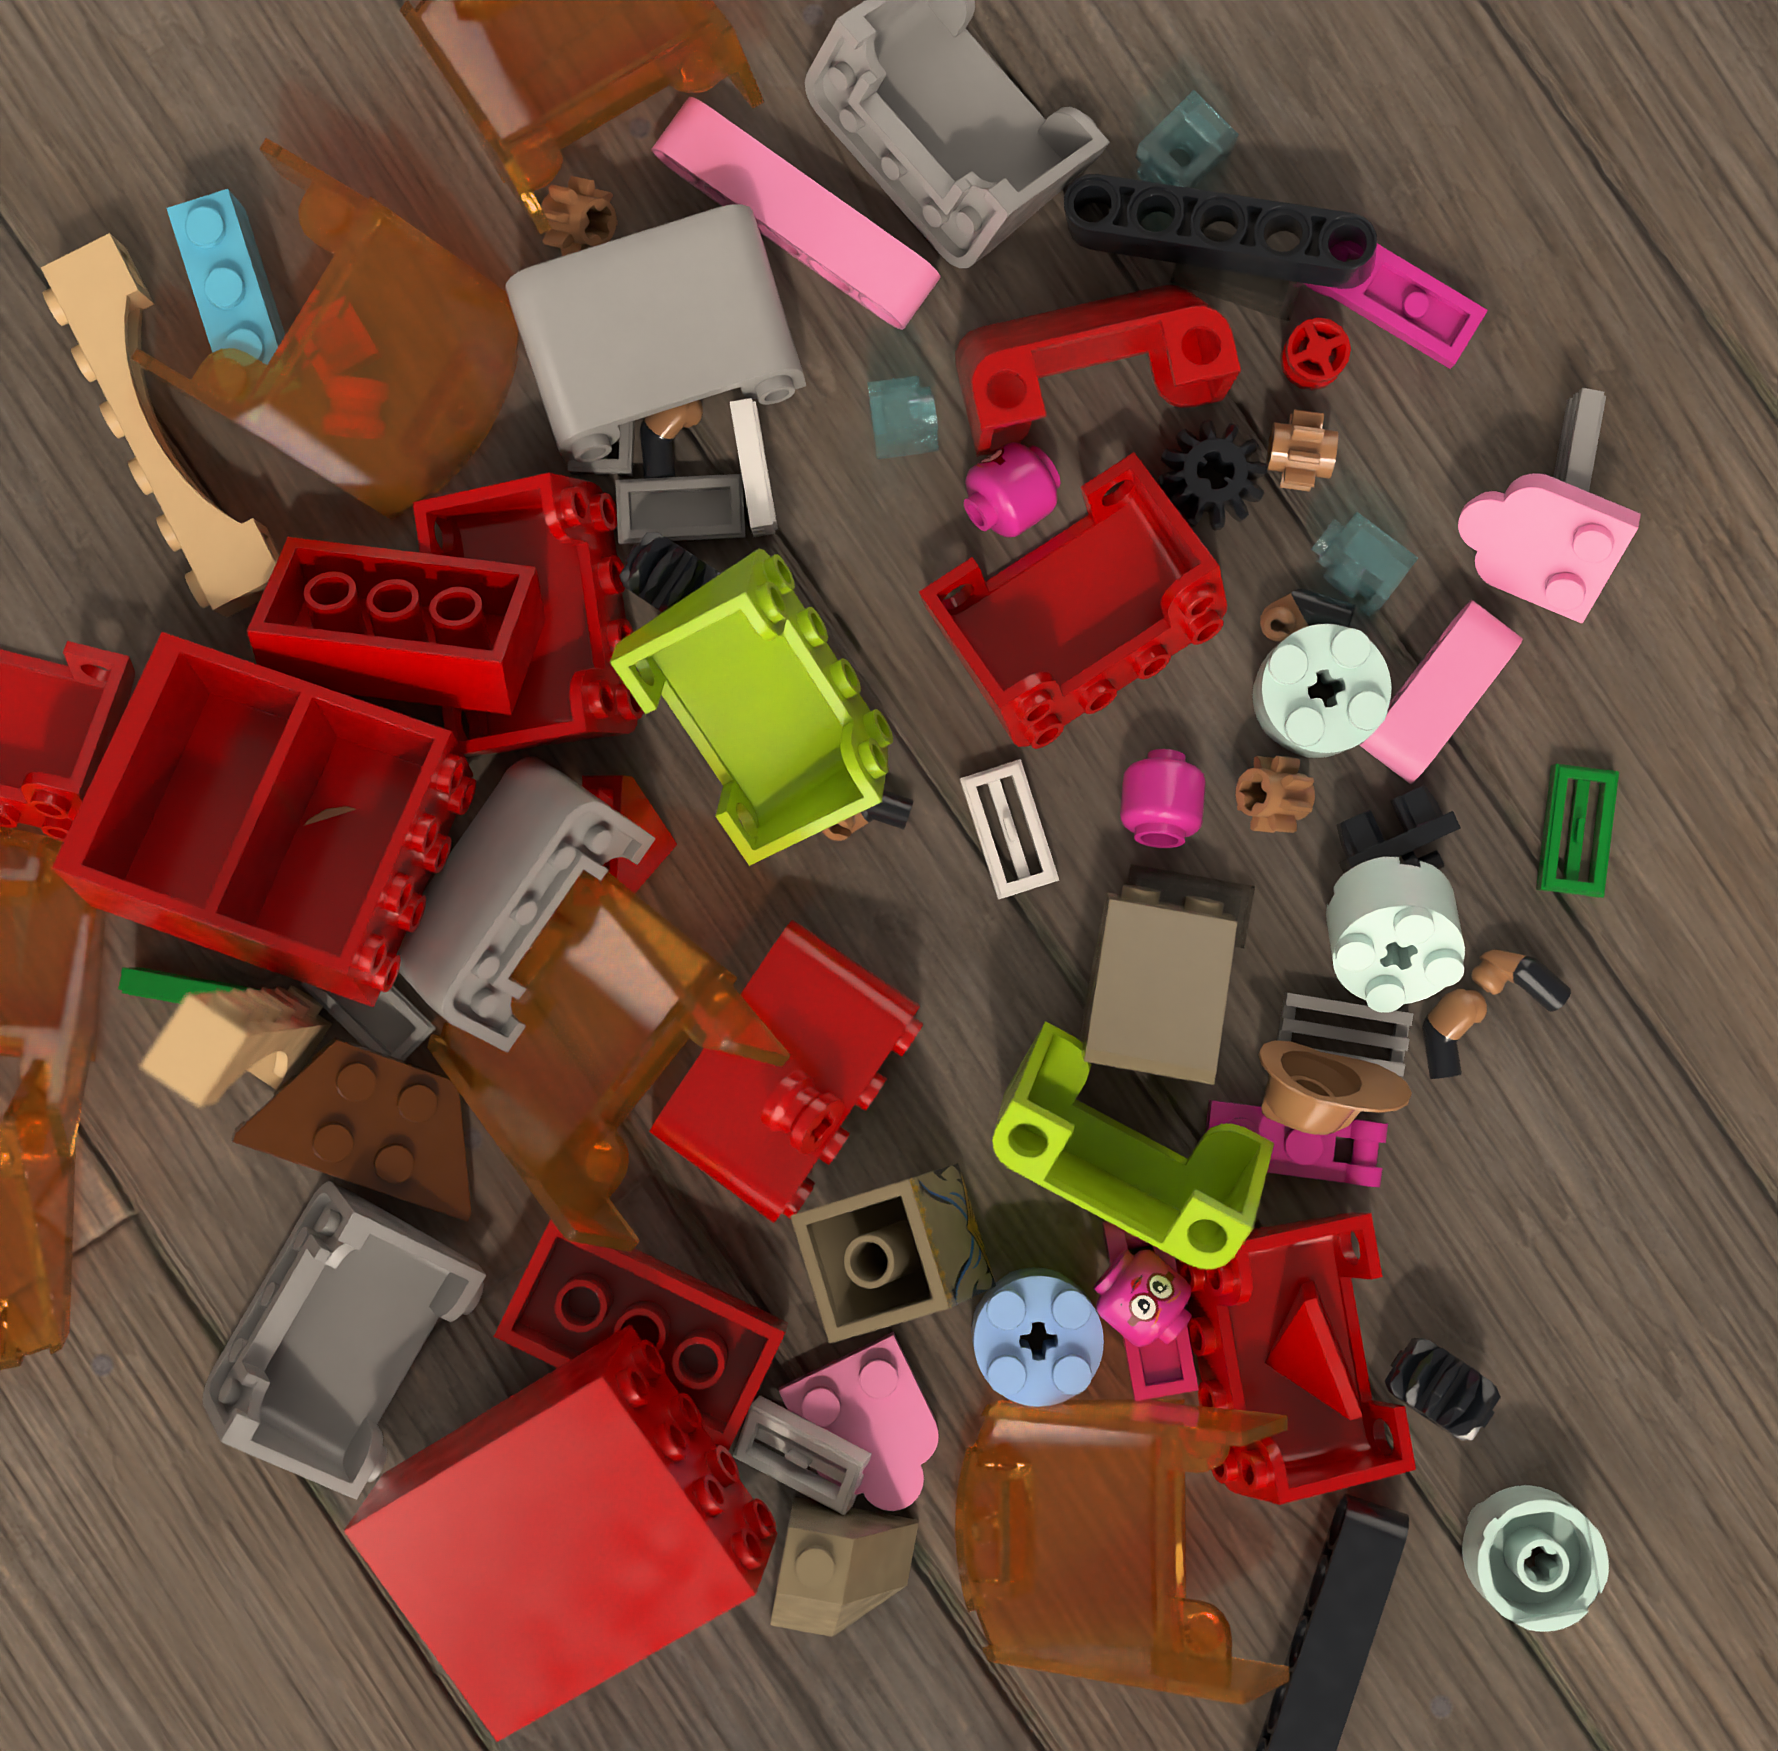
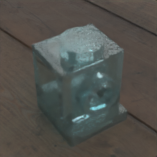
[1135,90,1239,188]
[867,376,939,459]
[1311,512,1418,617]

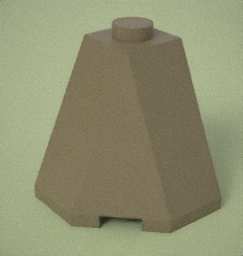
[770,1497,919,1637]

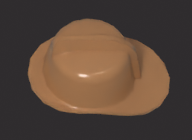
[1258,1040,1412,1135]

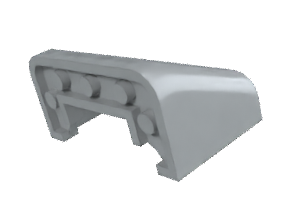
[805,0,1110,268]
[506,204,806,462]
[397,756,656,1053]
[202,1181,486,1500]

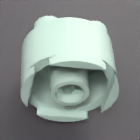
[1252,624,1391,758]
[1326,857,1465,1012]
[1462,1485,1609,1632]

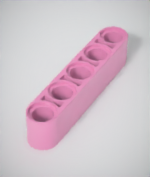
[651,97,941,330]

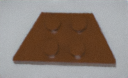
[232,1037,472,1222]

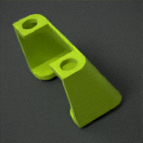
[610,548,893,866]
[992,1021,1274,1269]

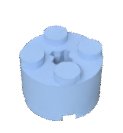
[971,1267,1104,1407]

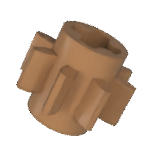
[537,176,618,256]
[1266,409,1338,492]
[1236,755,1315,833]

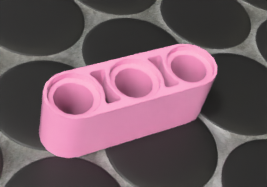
[1359,600,1523,784]

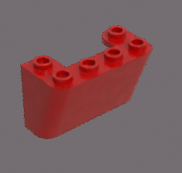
[955,285,1241,457]
[919,452,1228,749]
[413,472,644,757]
[0,641,135,842]
[649,919,924,1223]
[1176,1212,1416,1505]

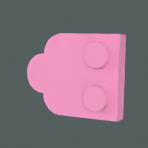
[1458,474,1641,623]
[779,1332,939,1511]

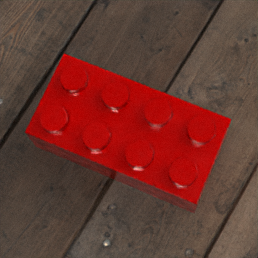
[247,537,545,715]
[493,1212,788,1451]

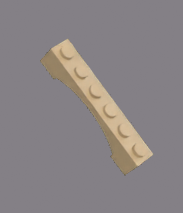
[41,233,280,617]
[139,986,332,1107]

